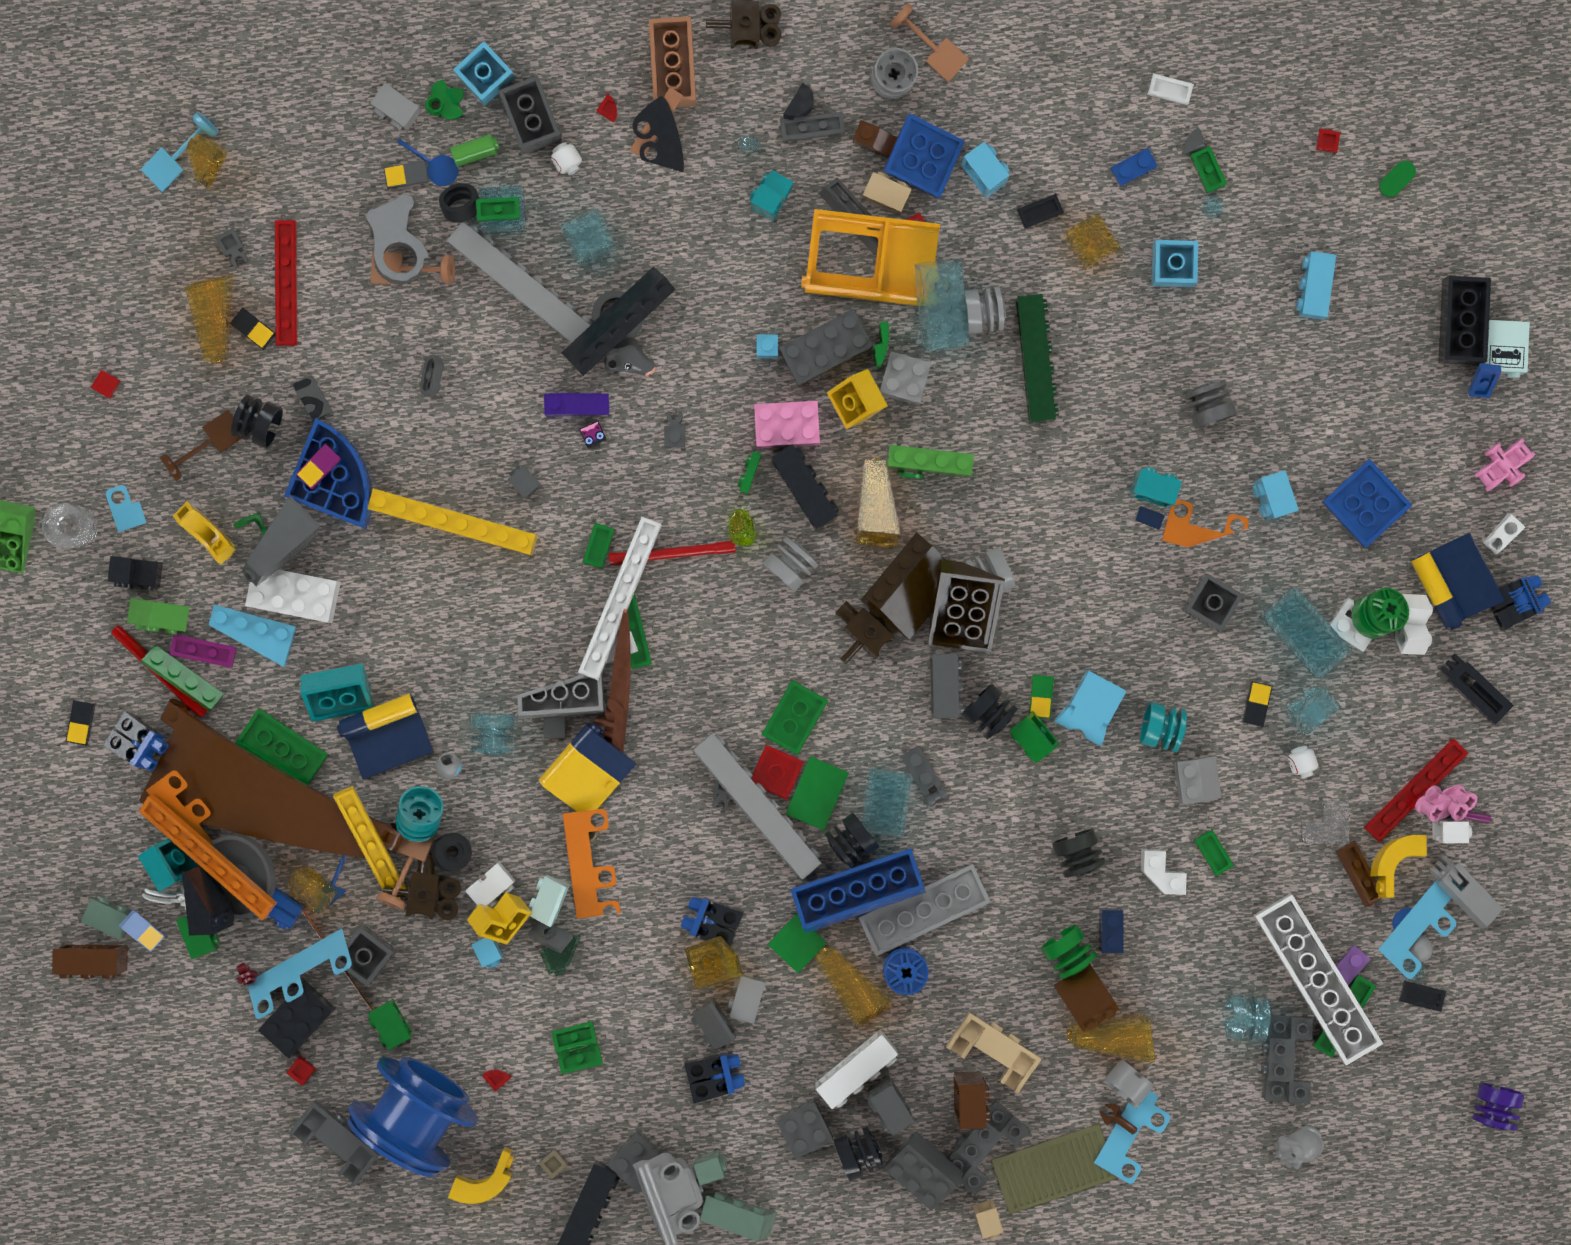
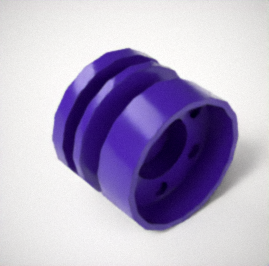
[1472,1083,1525,1130]

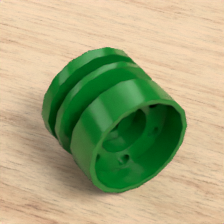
[1351,588,1409,639]
[1040,924,1097,979]

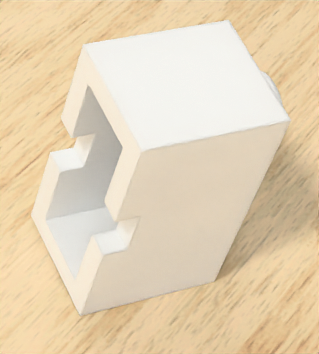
[1432,818,1472,843]
[466,862,516,908]

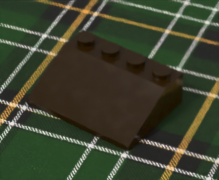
[861,532,946,640]
[928,559,1005,653]

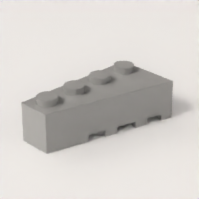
[517,671,605,719]

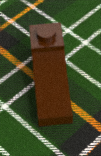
[853,120,897,158]

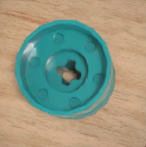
[1140,702,1187,753]
[395,786,444,842]

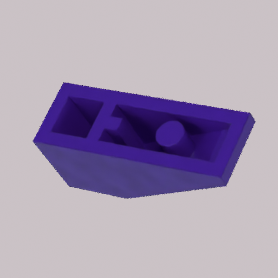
[544,393,610,417]

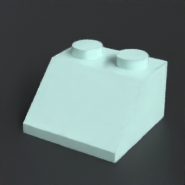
[528,875,570,927]

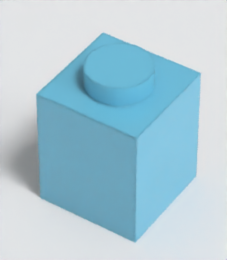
[757,334,778,359]
[472,938,504,969]

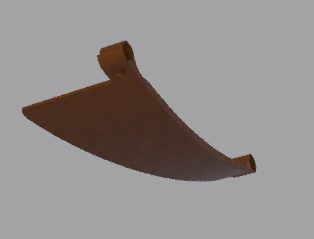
[140,699,404,858]

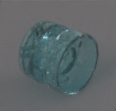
[470,714,515,754]
[1225,994,1271,1042]

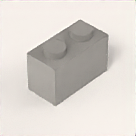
[370,83,422,131]
[727,974,766,1024]

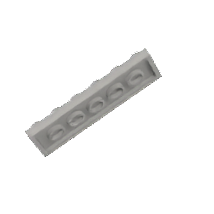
[858,864,991,956]

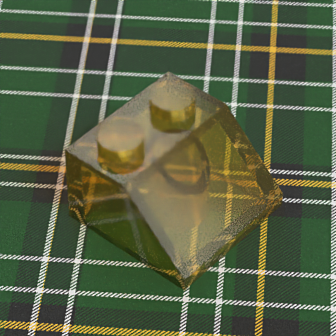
[187,133,228,190]
[1063,213,1121,271]
[287,865,340,914]
[684,936,743,989]

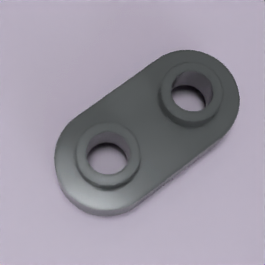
[420,354,444,397]

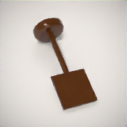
[159,410,241,481]

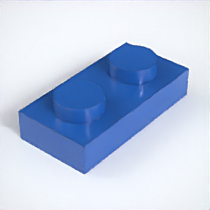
[1110,148,1158,187]
[1468,364,1501,398]

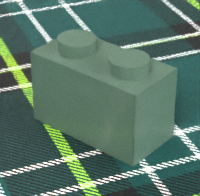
[81,896,131,939]
[693,1150,728,1186]

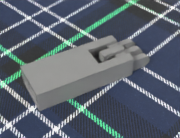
[1429,855,1503,928]

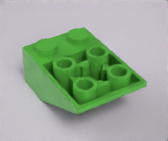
[0,500,35,573]

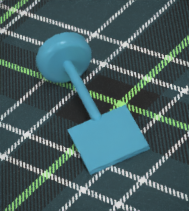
[141,111,219,192]

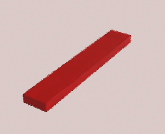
[275,220,298,346]
[1363,738,1469,842]

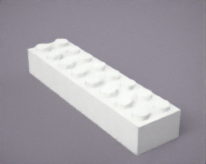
[1254,894,1383,1065]

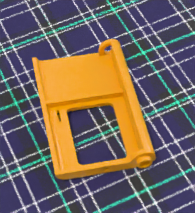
[801,209,940,308]

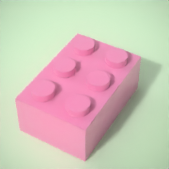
[754,401,820,449]

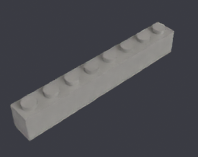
[447,222,593,343]
[692,733,821,880]

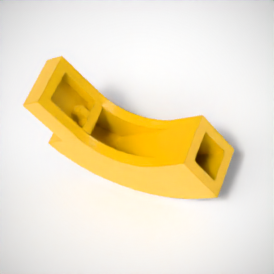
[173,501,236,565]
[1370,835,1427,898]
[448,1147,514,1204]

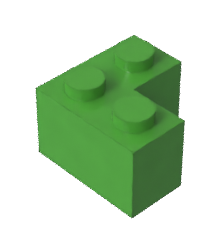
[127,598,189,635]

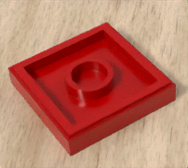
[751,745,804,800]

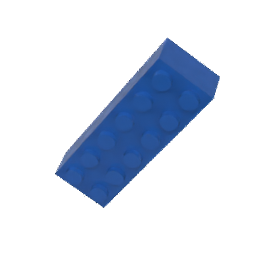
[790,848,926,933]

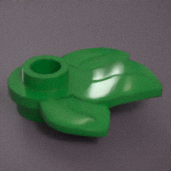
[425,79,464,120]

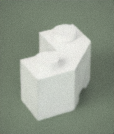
[1395,594,1433,655]
[1141,849,1187,895]

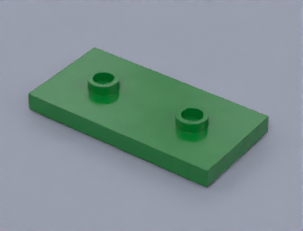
[235,708,330,786]

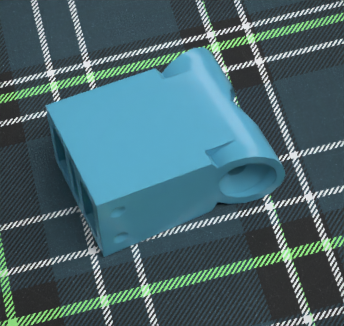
[1054,670,1126,747]

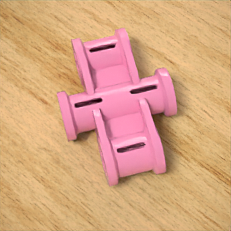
[1474,438,1536,492]
[1415,785,1477,822]

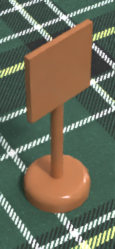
[889,3,969,82]
[371,252,455,284]
[376,833,438,911]

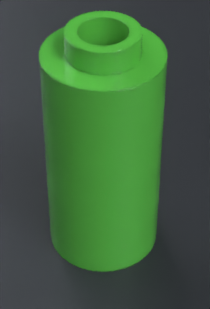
[450,134,500,168]

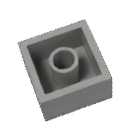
[880,351,932,406]

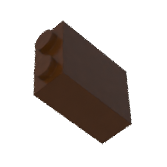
[1054,963,1119,1033]

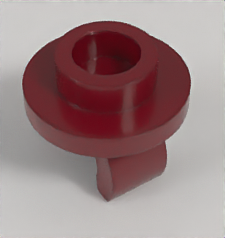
[237,963,258,985]

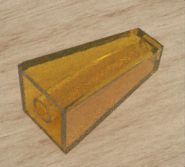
[185,274,234,364]
[855,458,900,549]
[815,947,895,1028]
[1066,1014,1156,1063]

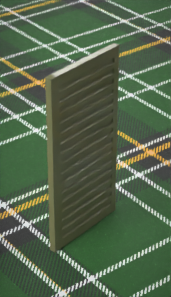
[991,1123,1117,1215]

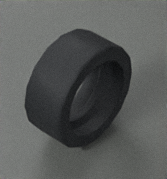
[439,183,480,223]

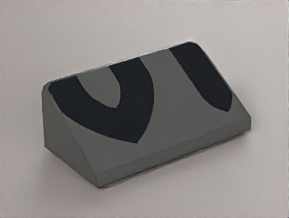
[292,376,333,422]

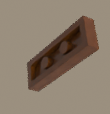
[1336,841,1382,907]

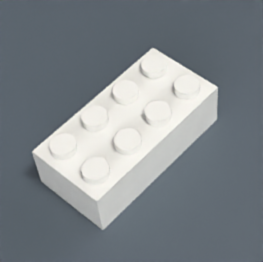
[245,570,341,623]
[815,1029,898,1109]

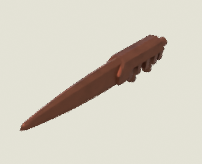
[595,609,631,753]

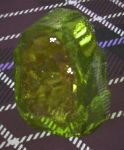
[728,508,757,546]

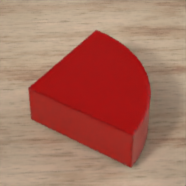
[596,93,617,123]
[482,1070,512,1091]

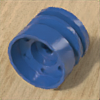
[883,947,929,995]

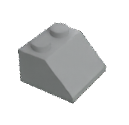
[1174,756,1222,805]

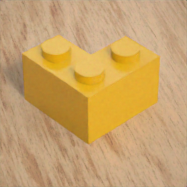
[467,892,532,945]

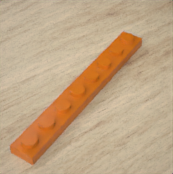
[139,794,277,920]

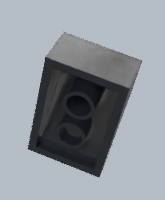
[182,865,234,936]

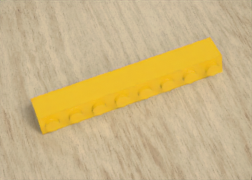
[368,488,538,556]

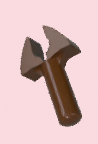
[1100,1104,1137,1135]

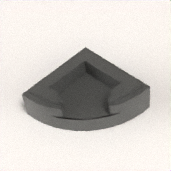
[1184,127,1207,157]

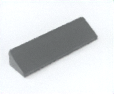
[819,178,878,256]

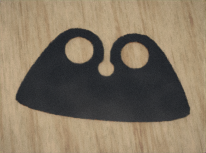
[632,96,684,172]

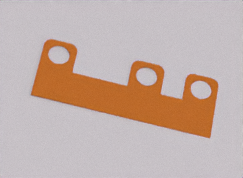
[1162,499,1249,547]
[146,770,212,843]
[563,809,621,919]

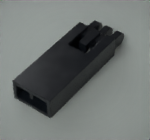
[1440,654,1514,725]

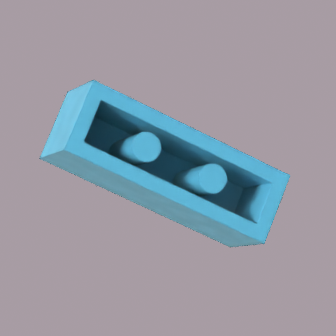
[1296,251,1336,320]

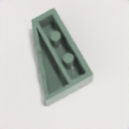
[700,1192,777,1242]

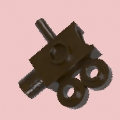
[706,0,782,49]
[835,601,898,664]
[383,856,461,920]

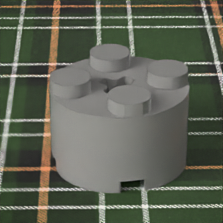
[1103,1058,1155,1109]

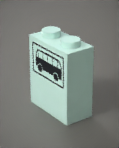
[1484,320,1530,378]

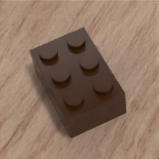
[52,944,128,979]

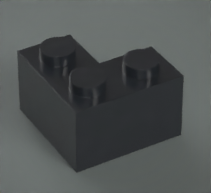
[107,556,163,591]

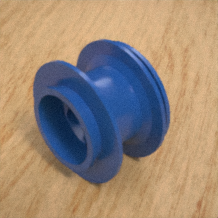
[347,1057,478,1177]

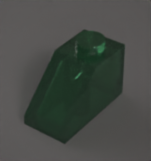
[539,933,581,976]

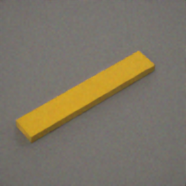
[333,786,407,899]

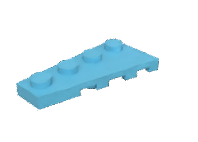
[209,605,296,667]

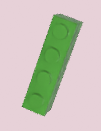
[886,445,974,477]

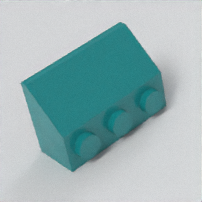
[300,663,373,722]

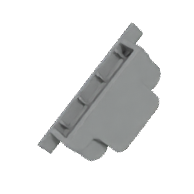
[633,1153,703,1245]

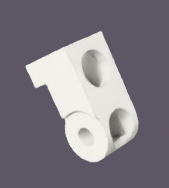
[1483,514,1525,554]

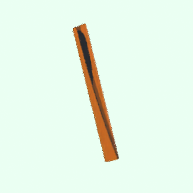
[301,909,373,1011]

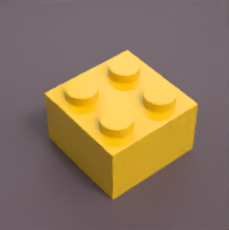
[826,369,888,430]

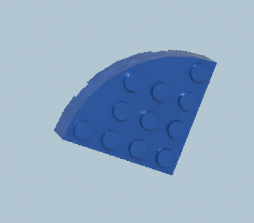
[284,418,372,530]

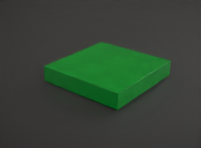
[767,913,827,973]

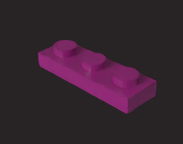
[169,634,237,668]

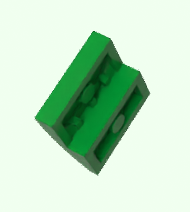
[873,321,889,371]
[551,1021,604,1075]

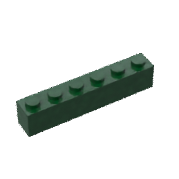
[1016,294,1059,424]

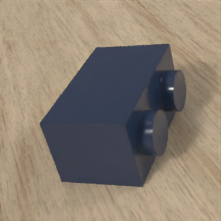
[1099,908,1124,953]

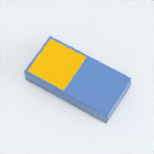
[119,909,165,952]

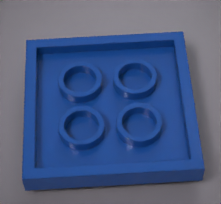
[883,113,965,199]
[1322,459,1412,548]

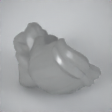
[1274,1126,1324,1169]

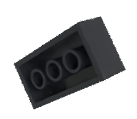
[1438,276,1491,365]
[771,444,839,532]

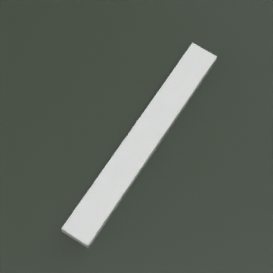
[578,517,662,681]

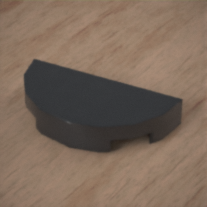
[783,83,814,120]

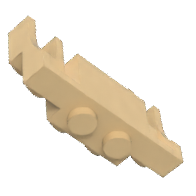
[946,1012,1041,1093]

